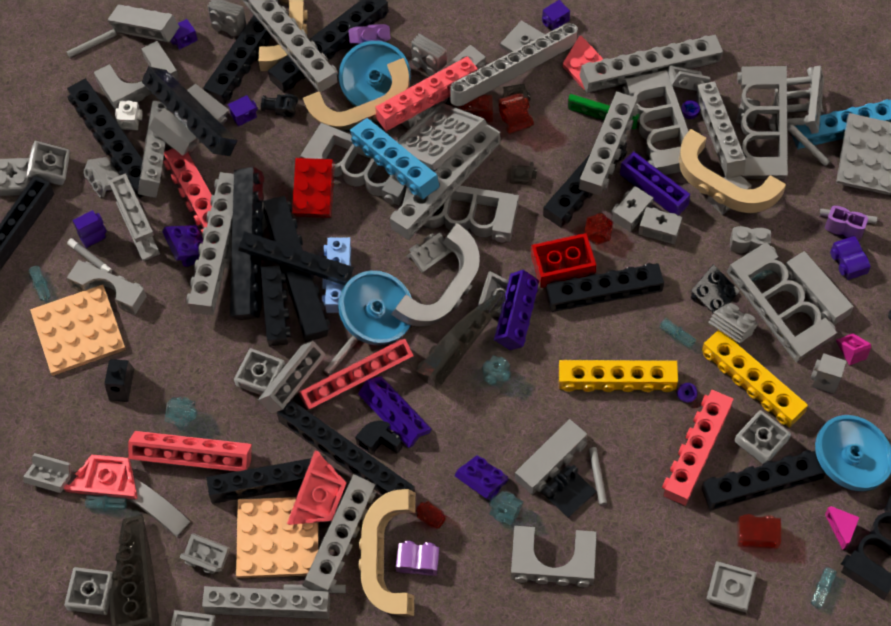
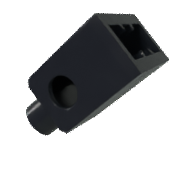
[105,359,134,402]

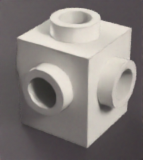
[115,101,143,130]

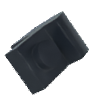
[355,421,402,455]

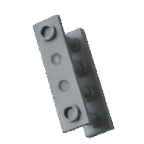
[769,66,824,134]
[108,173,160,261]

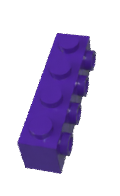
[620,151,690,216]
[494,270,539,350]

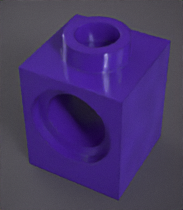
[542,0,570,31]
[170,19,198,50]
[228,95,258,127]

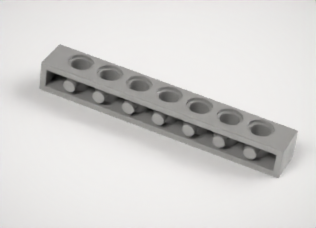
[242,0,338,93]
[579,35,723,93]
[390,124,500,240]
[186,172,234,315]

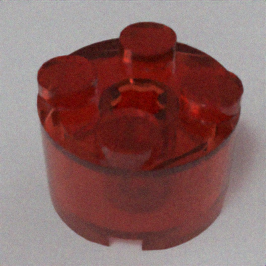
[498,93,534,134]

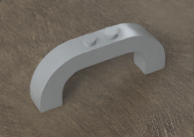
[391,223,480,327]

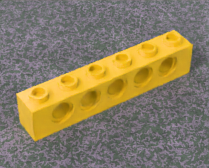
[702,330,808,428]
[559,360,678,392]

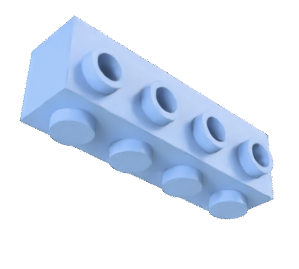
[322,237,351,313]

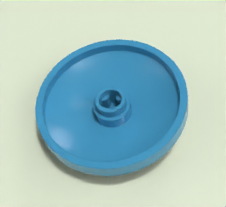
[339,41,411,107]
[338,271,412,345]
[815,415,891,491]

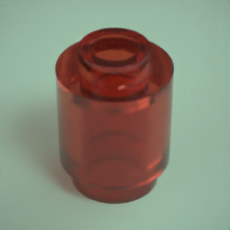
[416,501,447,530]

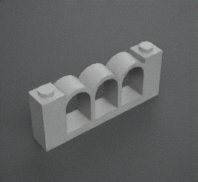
[737,66,788,179]
[622,70,689,175]
[300,123,407,206]
[403,186,519,243]
[727,242,837,362]

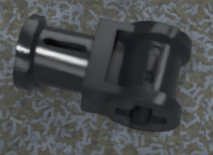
[261,94,299,118]

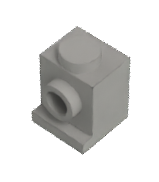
[736,98,760,127]

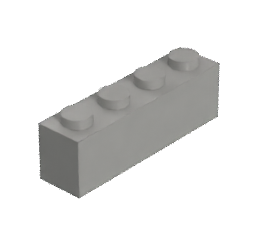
[108,5,180,42]
[785,251,854,325]
[258,341,326,413]
[515,419,587,495]

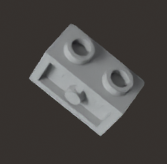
[406,232,452,273]

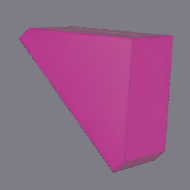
[836,333,872,366]
[825,506,859,550]

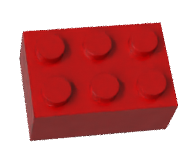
[292,158,335,218]
[531,233,596,288]

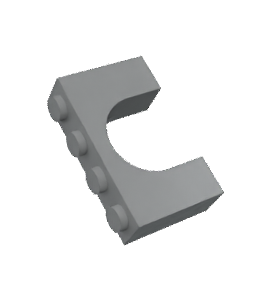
[94,41,179,111]
[149,84,229,155]
[511,526,596,587]

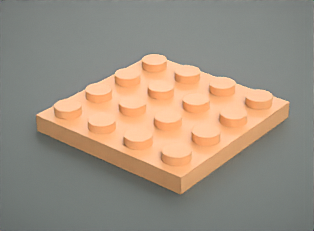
[30,284,126,376]
[236,497,319,579]

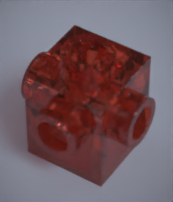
[585,213,613,245]

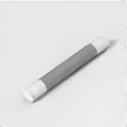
[67,238,113,273]

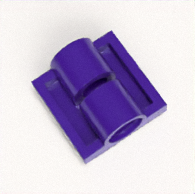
[162,225,203,267]
[455,455,509,501]

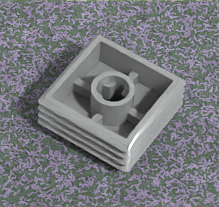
[207,0,247,36]
[411,34,447,76]
[27,141,70,185]
[0,158,32,196]
[708,303,758,343]
[234,348,285,395]
[735,410,791,464]
[64,567,115,615]

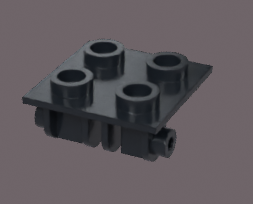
[691,264,739,314]
[540,465,597,518]

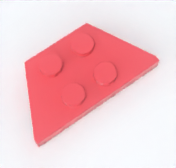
[563,35,603,90]
[286,450,346,525]
[64,455,137,499]

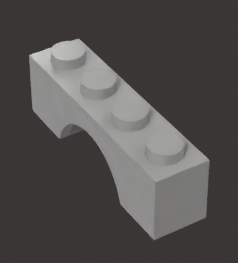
[67,260,147,314]

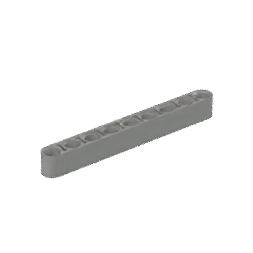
[450,23,578,106]

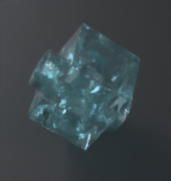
[482,355,511,388]
[165,397,197,427]
[489,491,524,525]

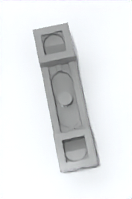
[126,478,190,537]

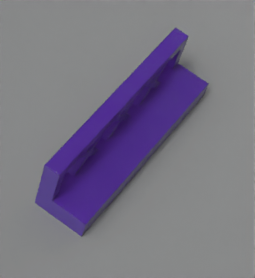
[358,376,432,448]

